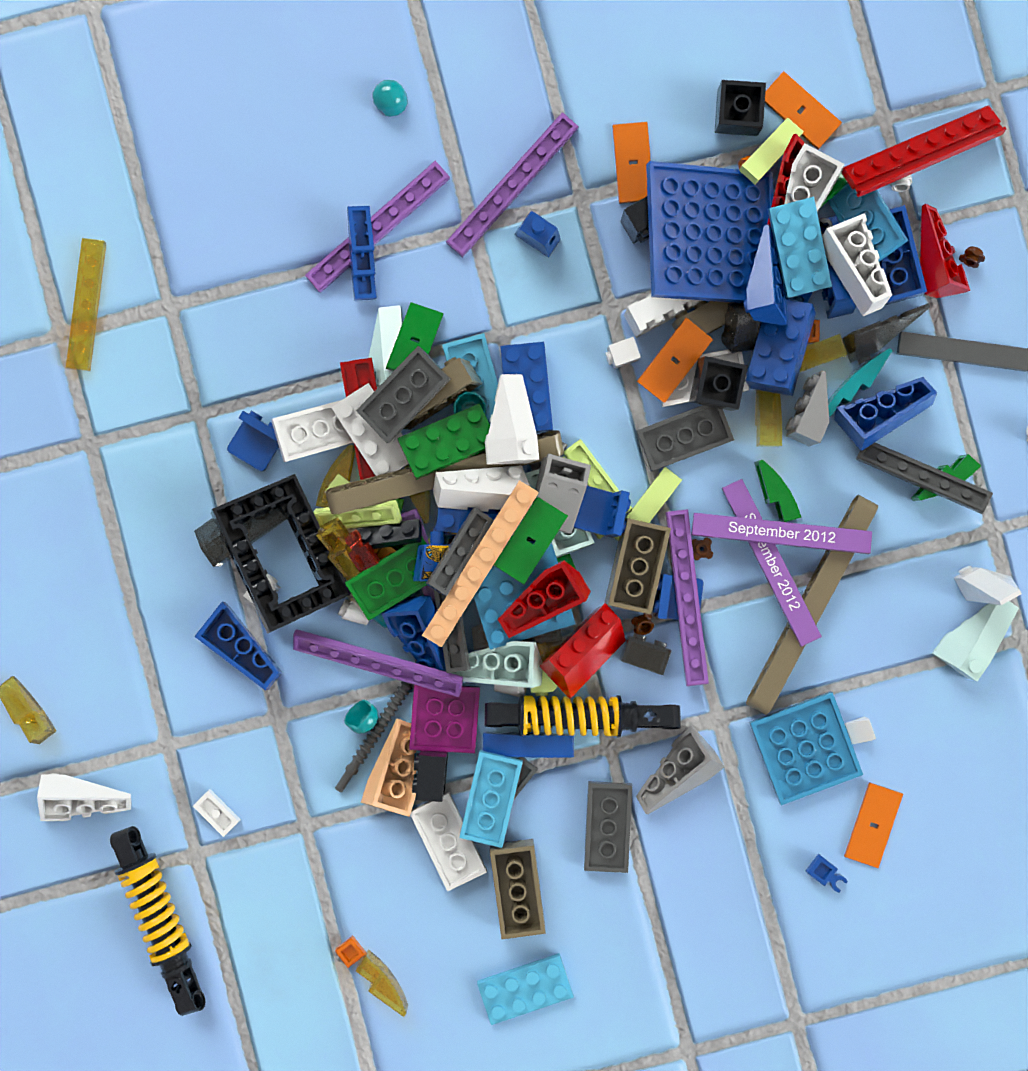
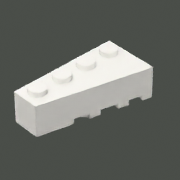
[433,465,533,515]

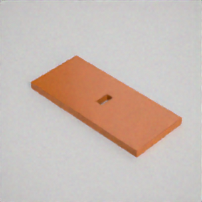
[765,71,842,150]
[612,122,651,204]
[637,317,713,403]
[844,782,903,868]

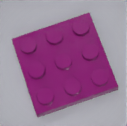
[409,685,480,753]

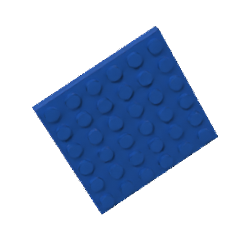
[646,161,777,303]

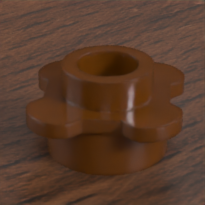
[959,246,985,268]
[692,537,713,560]
[631,613,654,635]

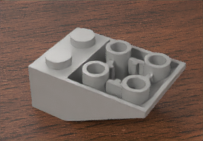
[785,370,829,446]
[533,454,591,534]

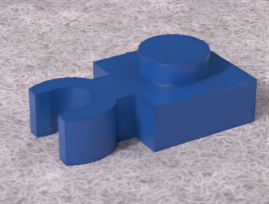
[805,853,848,893]

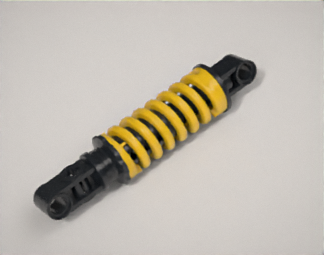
[484,694,681,738]
[110,826,206,1016]

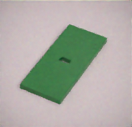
[386,302,444,372]
[494,496,568,585]

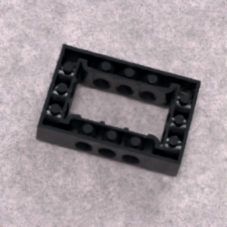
[211,474,351,634]

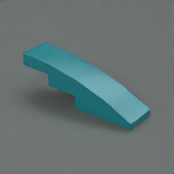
[828,348,893,417]

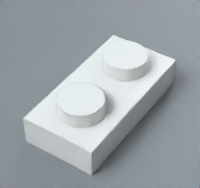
[193,789,241,837]

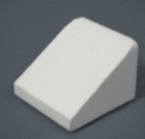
[844,716,876,744]

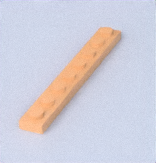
[422,480,539,647]

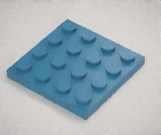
[474,542,576,650]
[749,691,864,805]

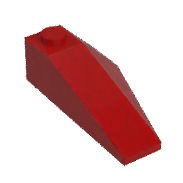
[767,134,806,229]
[920,204,970,298]
[497,560,591,638]

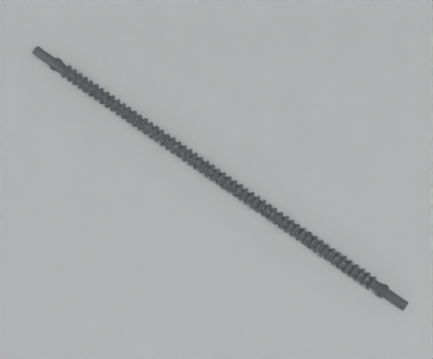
[335,442,568,792]

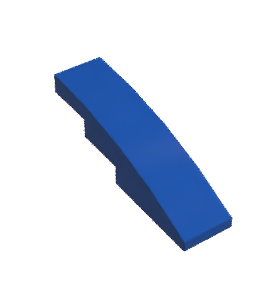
[347,206,377,301]
[483,732,574,758]

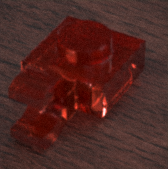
[344,529,380,572]

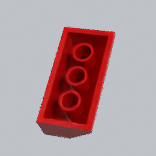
[539,603,626,699]

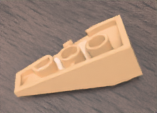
[361,719,417,817]

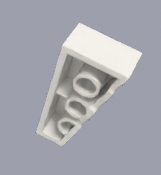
[822,213,892,316]
[624,294,703,338]

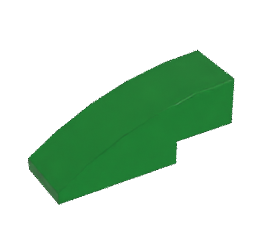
[911,454,981,501]
[754,460,801,522]

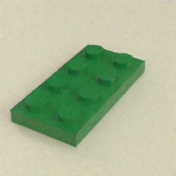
[397,403,490,480]
[345,537,427,621]

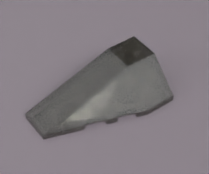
[841,303,930,364]
[194,507,287,567]

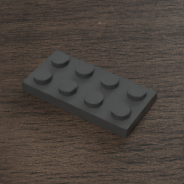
[356,346,451,443]
[636,405,734,472]
[584,781,632,873]

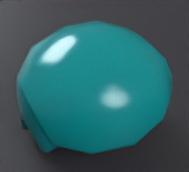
[372,80,408,117]
[453,391,486,415]
[344,699,378,734]

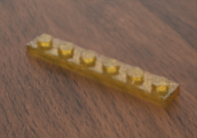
[66,238,106,371]

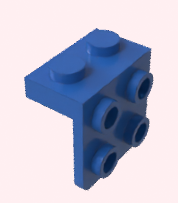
[227,410,279,471]
[574,486,631,538]
[652,574,704,620]

